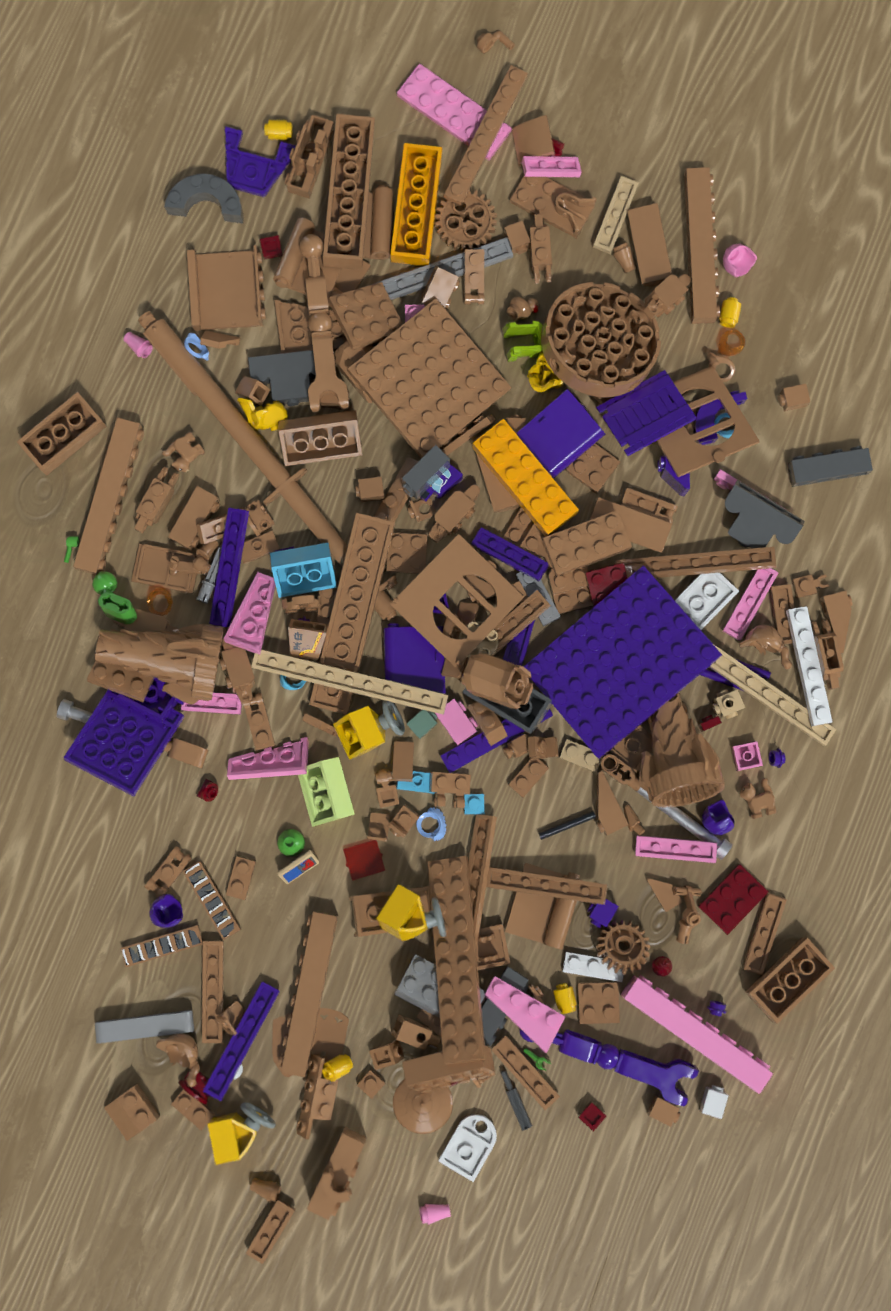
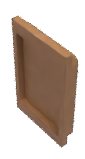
[131,543,198,594]

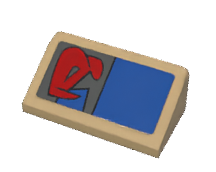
[277,850,319,884]

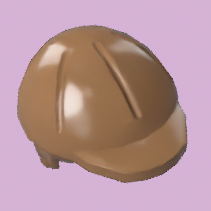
[739,625,792,670]
[156,1033,200,1087]

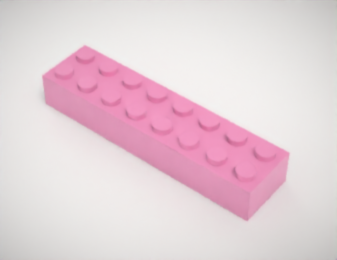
[620,975,773,1094]

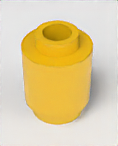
[265,120,292,140]
[719,297,742,328]
[553,983,577,1014]
[322,1054,353,1082]

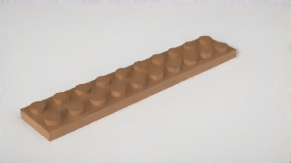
[309,513,396,715]
[428,856,486,1064]

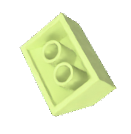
[298,757,355,827]

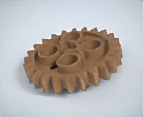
[435,189,497,252]

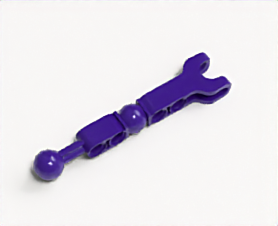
[519,1028,699,1106]

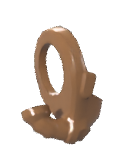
[707,352,735,382]

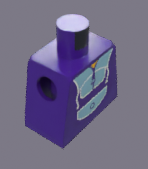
[420,465,463,502]

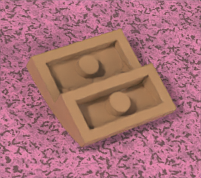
[512,115,555,166]

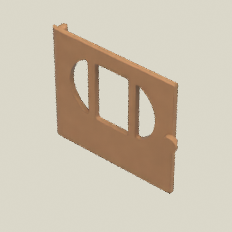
[657,366,760,477]
[390,534,524,668]

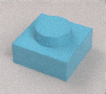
[464,794,484,814]

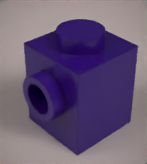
[587,899,619,928]

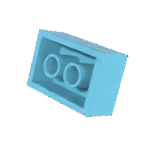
[270,542,337,598]

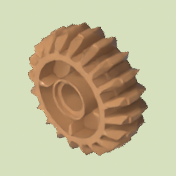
[596,920,651,975]

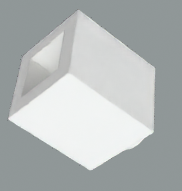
[699,1085,728,1119]

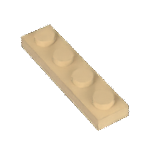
[593,176,639,254]

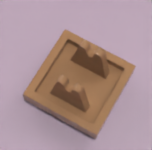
[476,924,510,970]

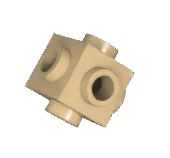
[712,689,745,719]

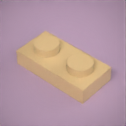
[559,739,603,773]

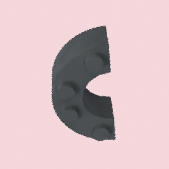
[164,174,244,224]

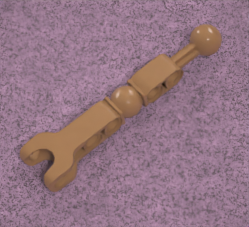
[299,234,349,412]

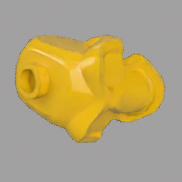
[527,351,564,392]
[237,398,288,431]

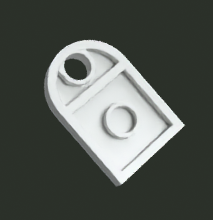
[438,1114,496,1182]

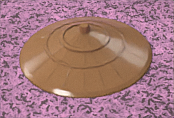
[393,1079,453,1134]

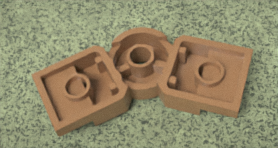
[503,508,593,614]

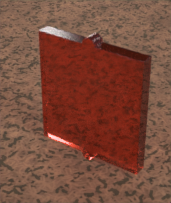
[343,840,386,881]

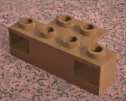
[285,115,335,199]

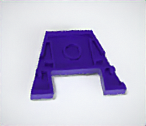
[225,127,296,198]

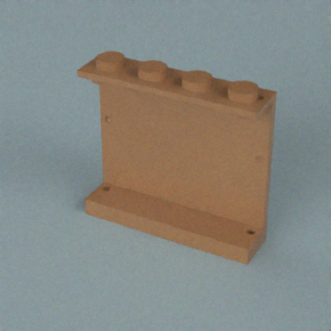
[187,245,266,331]

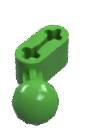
[92,571,137,624]

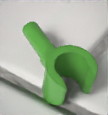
[64,536,79,563]
[524,1048,551,1071]

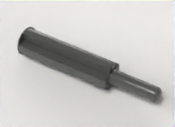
[501,1070,533,1131]

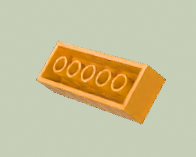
[390,143,442,266]
[472,419,579,537]

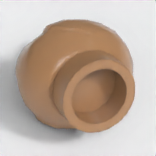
[507,296,539,321]

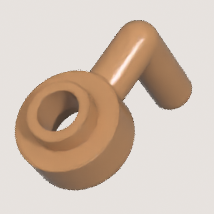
[477,31,515,53]

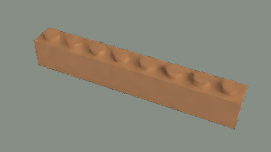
[684,167,720,324]
[73,418,144,575]
[279,911,338,1077]

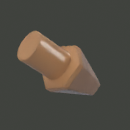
[624,805,645,836]

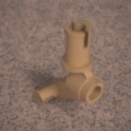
[168,540,219,576]
[673,885,702,944]

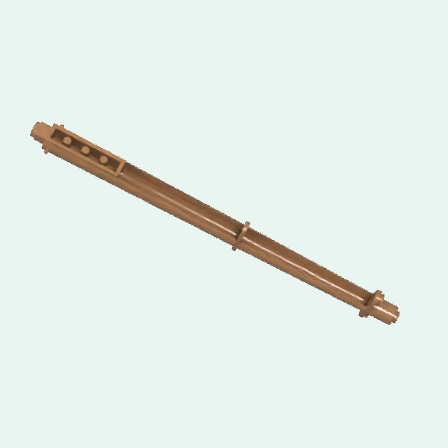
[138,311,398,621]

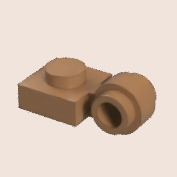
[375,768,400,808]

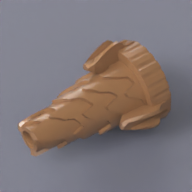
[95,624,224,705]
[639,692,725,808]

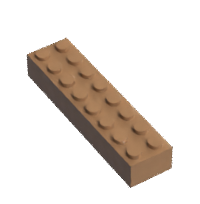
[323,114,375,270]

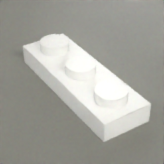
[562,952,623,982]

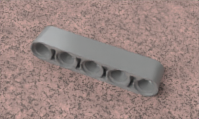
[94,1010,194,1043]

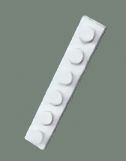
[786,606,832,726]

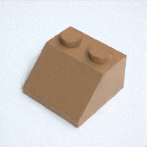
[104,1083,160,1141]

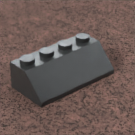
[463,687,552,734]

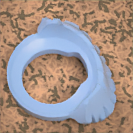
[184,333,209,361]
[417,807,446,841]

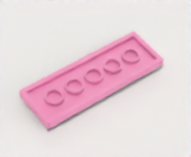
[397,63,512,161]

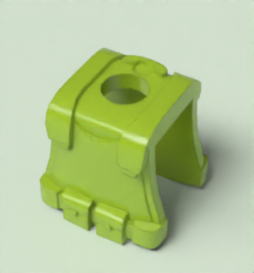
[503,321,543,362]

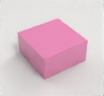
[731,742,763,771]

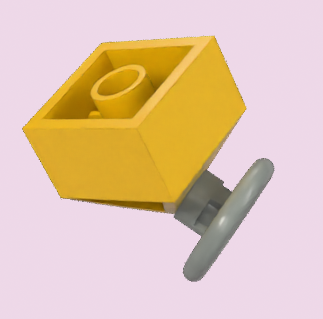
[333,700,405,760]
[377,884,446,941]
[208,1102,276,1165]

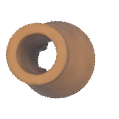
[613,243,636,274]
[250,1178,282,1202]

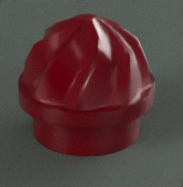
[652,956,672,977]

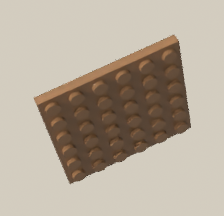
[347,299,512,459]

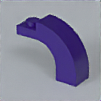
[693,391,747,445]

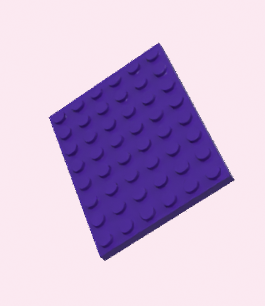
[524,565,722,759]

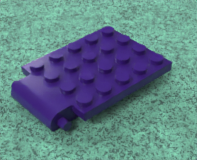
[63,677,185,797]

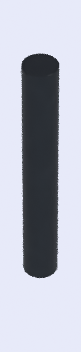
[538,811,596,840]

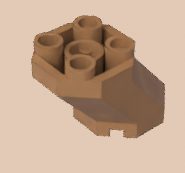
[335,341,374,403]
[462,653,533,709]

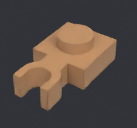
[792,574,829,599]

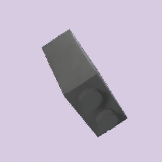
[402,445,450,500]

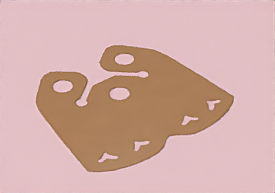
[272,1008,349,1077]

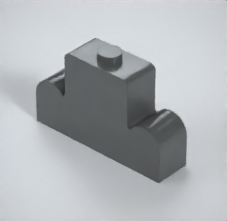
[248,350,316,406]
[725,480,805,549]

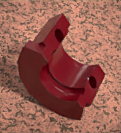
[178,1070,210,1104]

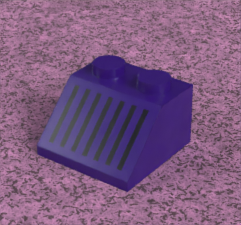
[657,453,690,496]

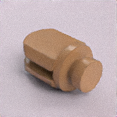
[503,734,530,759]

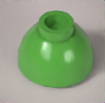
[277,829,305,857]

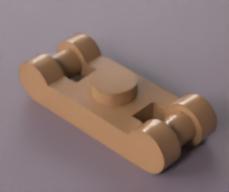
[144,846,192,898]

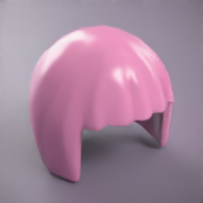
[723,244,757,277]

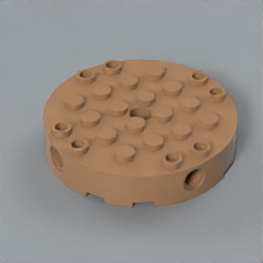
[541,282,661,397]

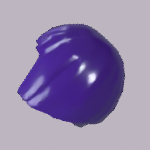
[702,799,735,835]
[149,894,183,928]

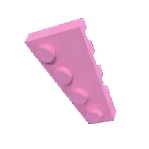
[224,572,276,655]
[227,737,309,780]
[484,976,565,1053]

